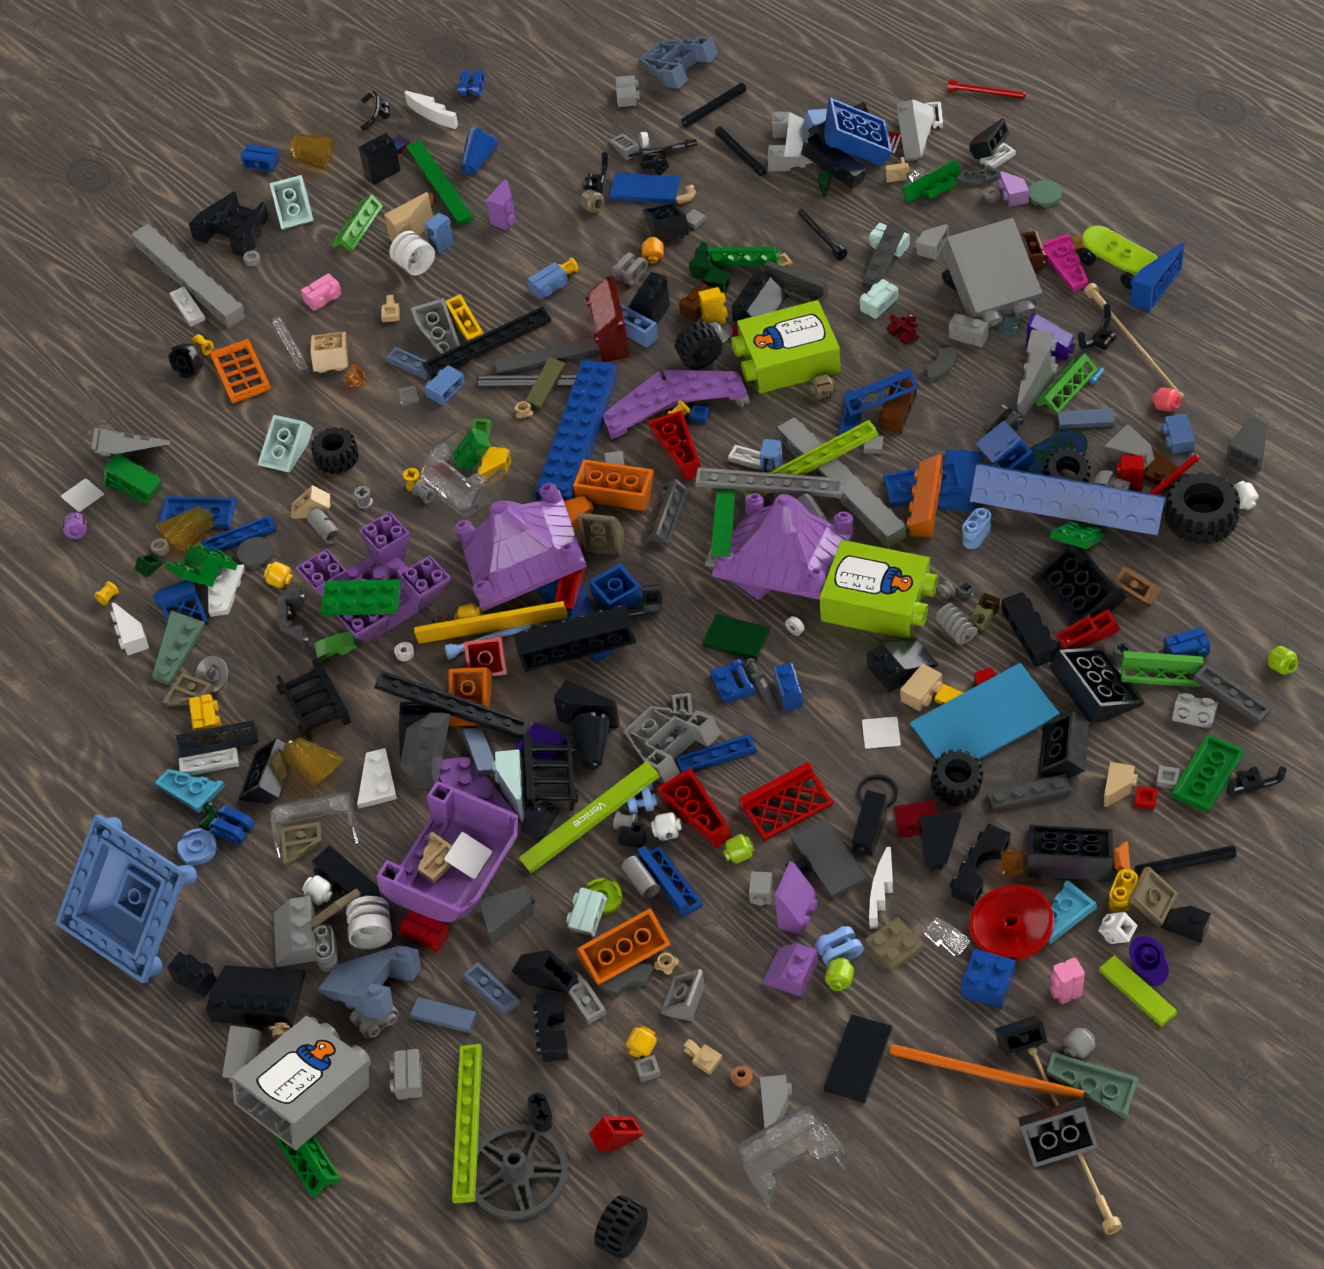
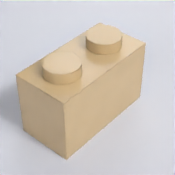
[900,663,943,712]

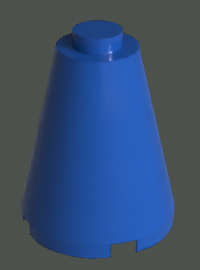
[461,128,498,175]

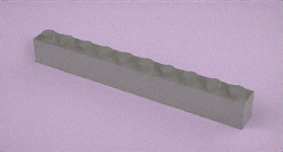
[132,224,245,328]
[777,417,906,548]

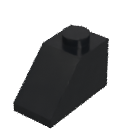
[1161,906,1211,943]

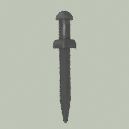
[745,658,780,719]

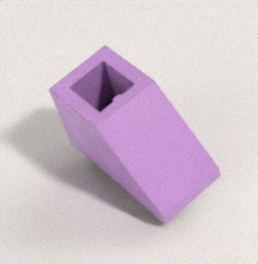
[997,172,1029,207]

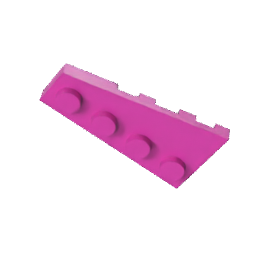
[1041,233,1088,292]

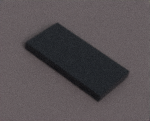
[824,1014,893,1103]

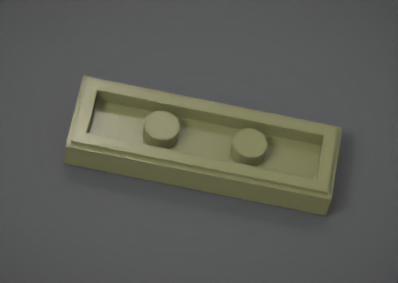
[525,357,566,409]

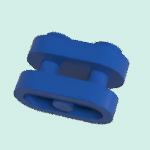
[458,70,485,97]
[209,806,255,844]

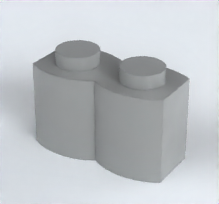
[616,75,640,107]

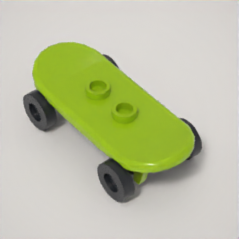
[1079,225,1159,289]

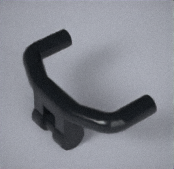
[360,90,390,131]
[583,152,608,195]
[1078,304,1117,350]
[1226,766,1287,796]

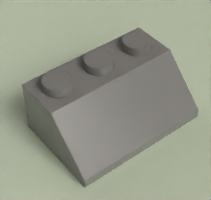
[274,896,317,967]

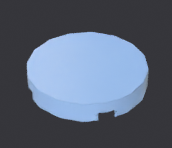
[177,828,218,866]

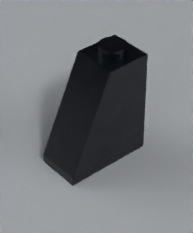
[852,790,887,857]
[918,812,962,871]
[511,950,578,993]

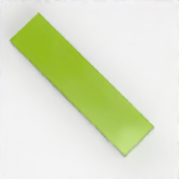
[1099,955,1177,1027]

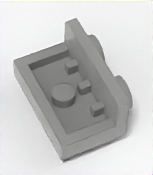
[1172,693,1219,729]

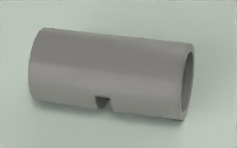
[307,508,341,545]
[622,856,660,899]

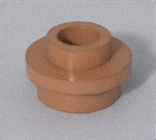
[731,1066,753,1087]

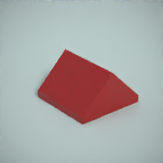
[463,636,507,676]

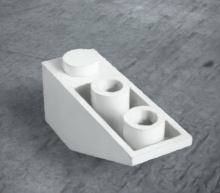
[110,603,149,655]

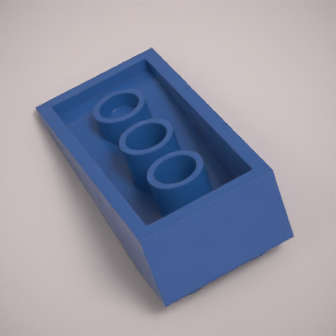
[1130,242,1185,313]

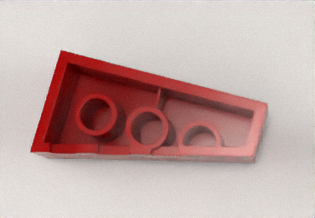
[647,410,701,481]
[656,768,733,848]

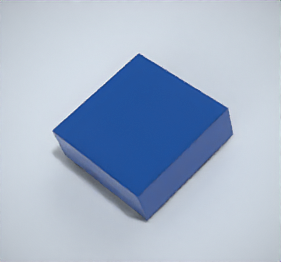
[688,404,711,424]

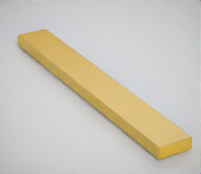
[414,601,567,644]

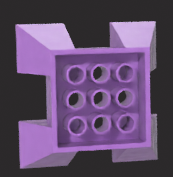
[295,511,451,642]

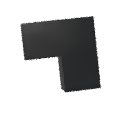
[618,822,647,848]

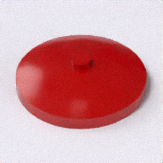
[969,885,1055,961]

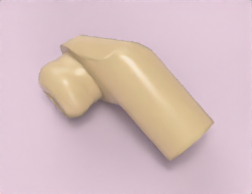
[676,185,696,205]

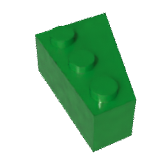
[104,454,162,504]

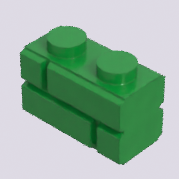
[452,428,491,471]

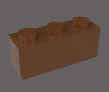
[878,380,917,433]

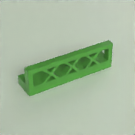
[331,194,383,252]
[1034,353,1098,415]
[1120,651,1203,687]

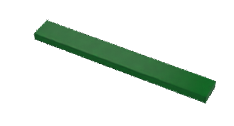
[406,140,473,226]
[711,488,736,557]

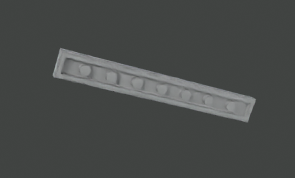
[695,467,844,498]

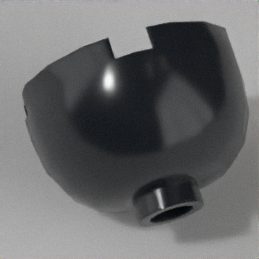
[168,342,204,378]

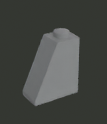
[1104,425,1155,469]
[222,1026,263,1083]

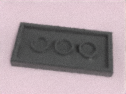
[791,819,868,899]

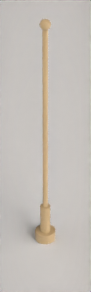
[1084,283,1184,399]
[1029,1048,1122,1234]

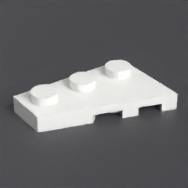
[208,564,246,617]
[357,748,397,809]

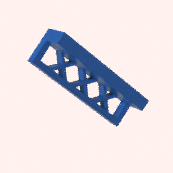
[843,368,918,416]
[637,846,703,918]

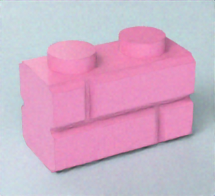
[300,273,342,311]
[1049,958,1085,1005]

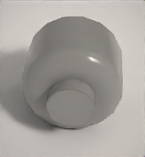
[1063,1028,1095,1060]

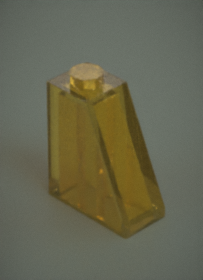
[290,134,335,171]
[155,506,215,555]
[282,737,345,789]

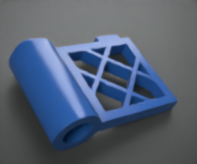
[154,580,209,628]

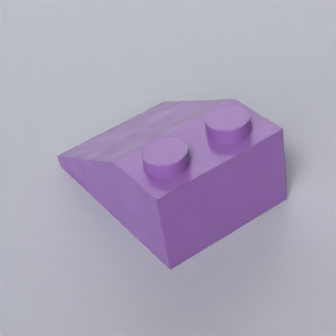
[775,861,818,935]

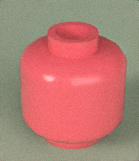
[1152,387,1181,412]

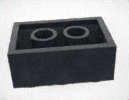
[731,272,787,322]
[1038,711,1090,778]
[238,738,295,804]
[1018,1098,1099,1168]

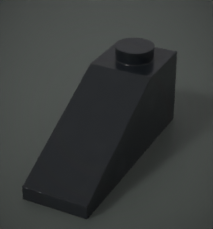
[969,118,1009,159]

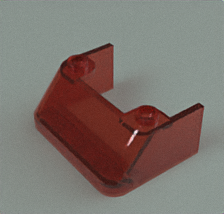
[585,276,629,362]

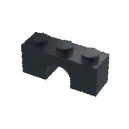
[533,993,569,1062]

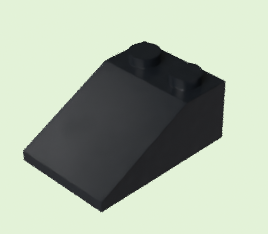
[643,203,689,242]
[867,638,938,692]
[554,680,620,728]

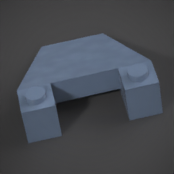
[638,36,719,89]
[318,946,421,1020]

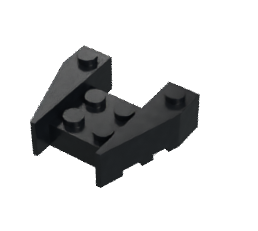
[189,191,268,257]

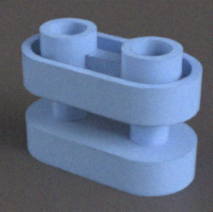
[962,508,991,549]
[627,783,657,815]
[815,926,864,966]

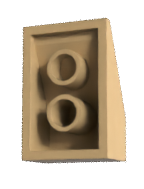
[384,192,433,242]
[311,332,348,373]

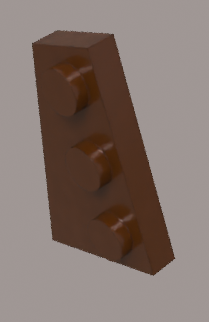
[1143,447,1188,489]

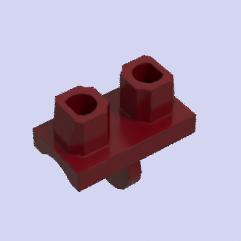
[886,314,919,345]

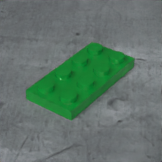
[1050,520,1107,549]
[321,579,401,616]
[1171,734,1245,813]

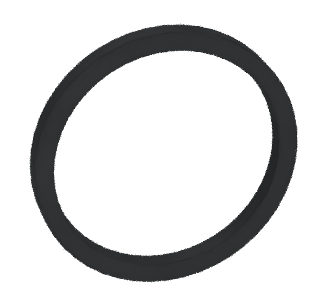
[857,774,898,808]

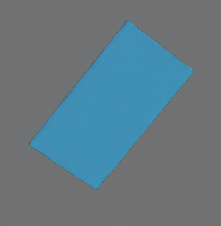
[910,663,1060,777]

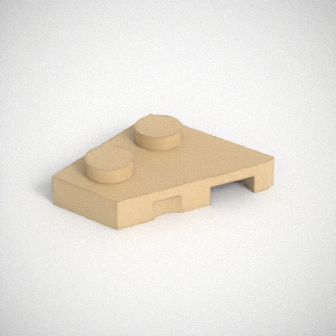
[418,832,452,884]

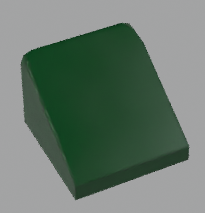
[818,171,831,197]
[135,554,163,577]

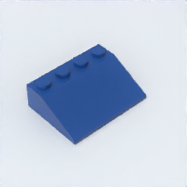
[824,98,892,166]

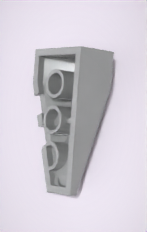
[897,99,935,162]
[411,298,460,354]

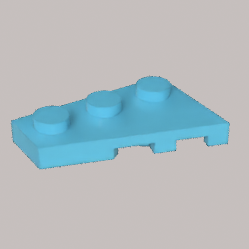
[155,769,226,814]
[1048,880,1097,944]

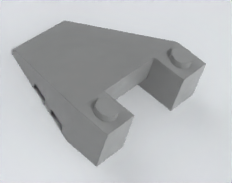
[767,111,816,172]
[1017,330,1058,417]
[90,427,170,456]
[623,706,721,784]

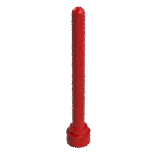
[947,79,1026,98]
[1149,454,1200,495]

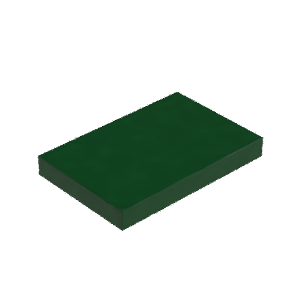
[703,614,770,661]

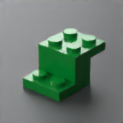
[164,544,238,587]

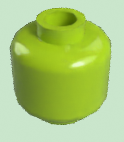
[1268,646,1298,675]
[723,834,755,864]
[825,958,854,991]

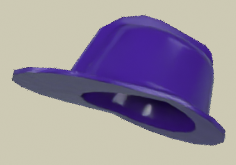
[1129,936,1169,986]

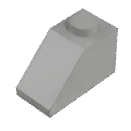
[915,224,949,260]

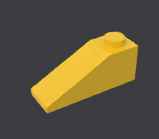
[445,294,483,341]

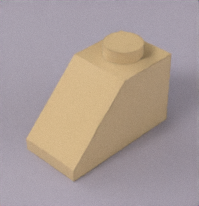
[291,485,331,519]
[1103,762,1138,807]

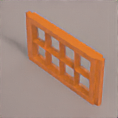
[209,339,272,404]

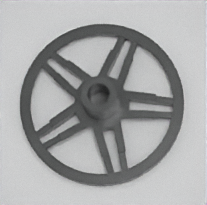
[475,1124,568,1220]

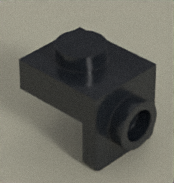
[642,584,662,614]

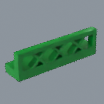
[708,247,781,266]
[272,1133,341,1198]

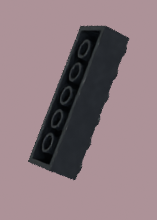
[514,605,637,672]

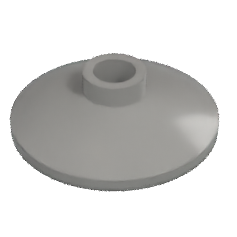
[195,656,228,694]

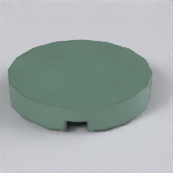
[1029,180,1062,208]

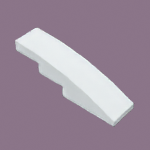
[405,91,458,129]
[869,847,893,930]

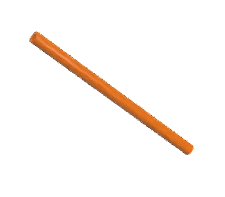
[890,1044,1085,1100]

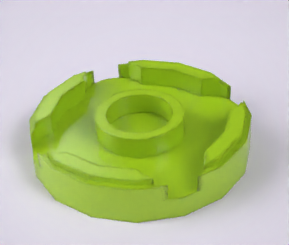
[585,878,623,917]

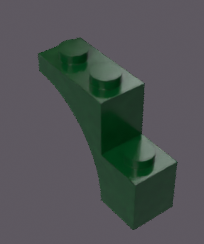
[689,242,730,295]

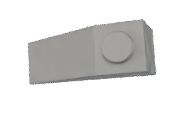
[760,1075,793,1147]

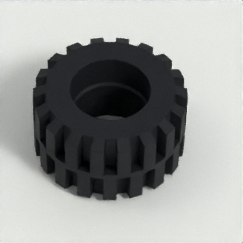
[674,322,723,369]
[311,427,359,474]
[1043,448,1091,483]
[931,749,984,805]
[594,1195,648,1259]

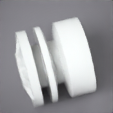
[389,231,435,276]
[346,896,392,949]

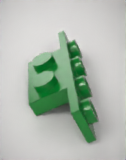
[902,159,961,203]

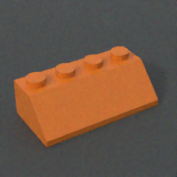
[907,454,943,538]
[573,459,654,511]
[575,908,671,985]

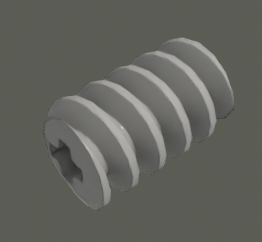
[936,603,978,645]

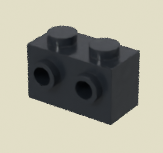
[167,951,216,997]
[994,1015,1048,1055]

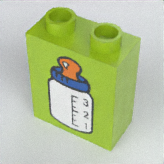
[731,300,841,394]
[820,540,938,639]

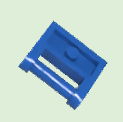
[709,659,756,704]

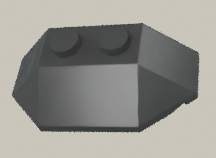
[400,712,450,791]

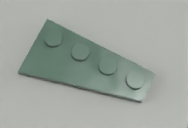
[152,611,205,686]
[1046,1052,1139,1119]

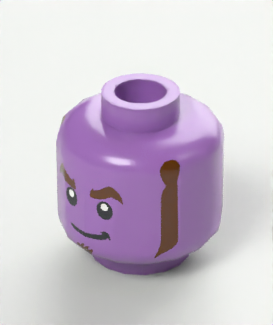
[63,513,87,539]

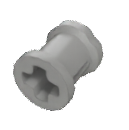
[412,481,436,504]
[354,486,373,510]
[613,811,638,829]

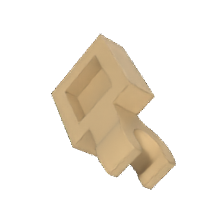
[381,295,400,322]
[684,1039,723,1075]

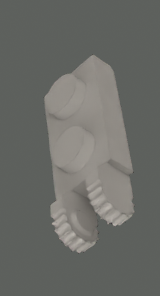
[568,970,607,1025]

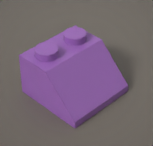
[486,179,516,231]
[763,943,818,997]

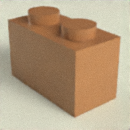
[1113,566,1162,605]

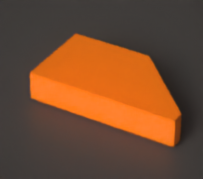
[1113,841,1131,872]

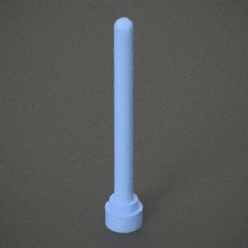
[444,624,533,660]

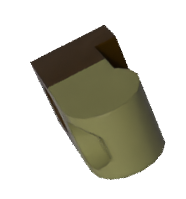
[970,593,1001,631]

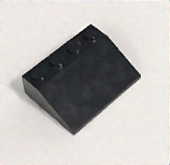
[1031,544,1127,625]
[1049,647,1145,723]
[1027,825,1113,882]
[206,965,305,1028]

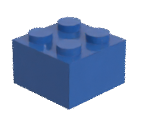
[589,563,643,611]
[961,948,1016,1009]

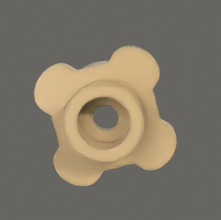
[514,401,533,419]
[654,952,679,975]
[269,1022,291,1038]

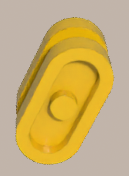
[1108,869,1138,914]

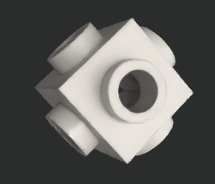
[1098,912,1138,944]

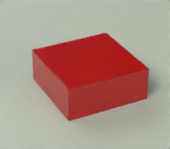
[1134,786,1158,810]

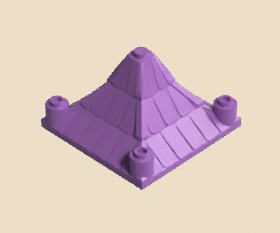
[454,483,587,611]
[712,493,855,600]

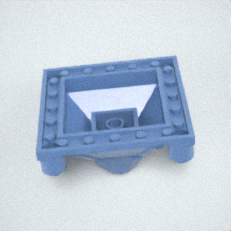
[55,815,197,983]

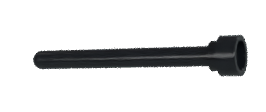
[798,209,848,261]

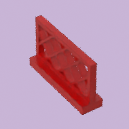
[739,761,834,841]

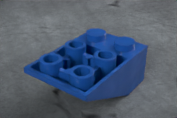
[975,421,1038,471]

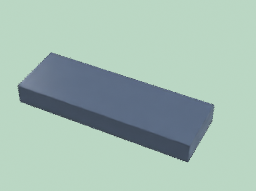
[385,347,430,380]
[1058,408,1115,429]
[462,727,495,776]
[462,962,520,1016]
[410,997,477,1033]

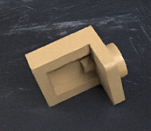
[885,157,909,183]

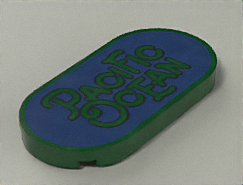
[1024,430,1088,474]

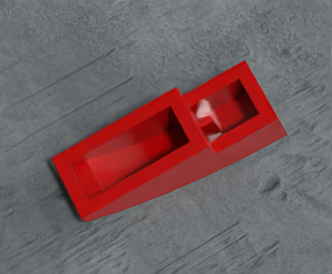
[554,559,587,610]
[1056,609,1121,650]

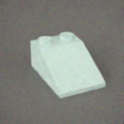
[270,175,314,230]
[257,415,313,473]
[492,750,525,822]

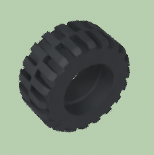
[1165,472,1240,544]

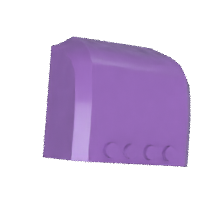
[376,781,518,922]

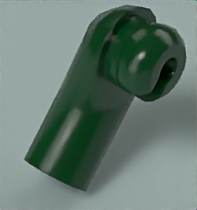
[199,802,218,831]

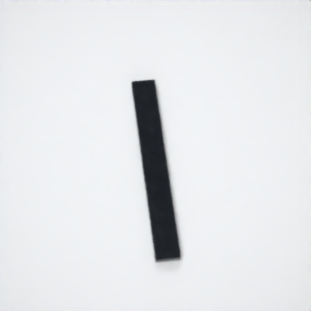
[423,306,551,379]
[374,670,529,739]

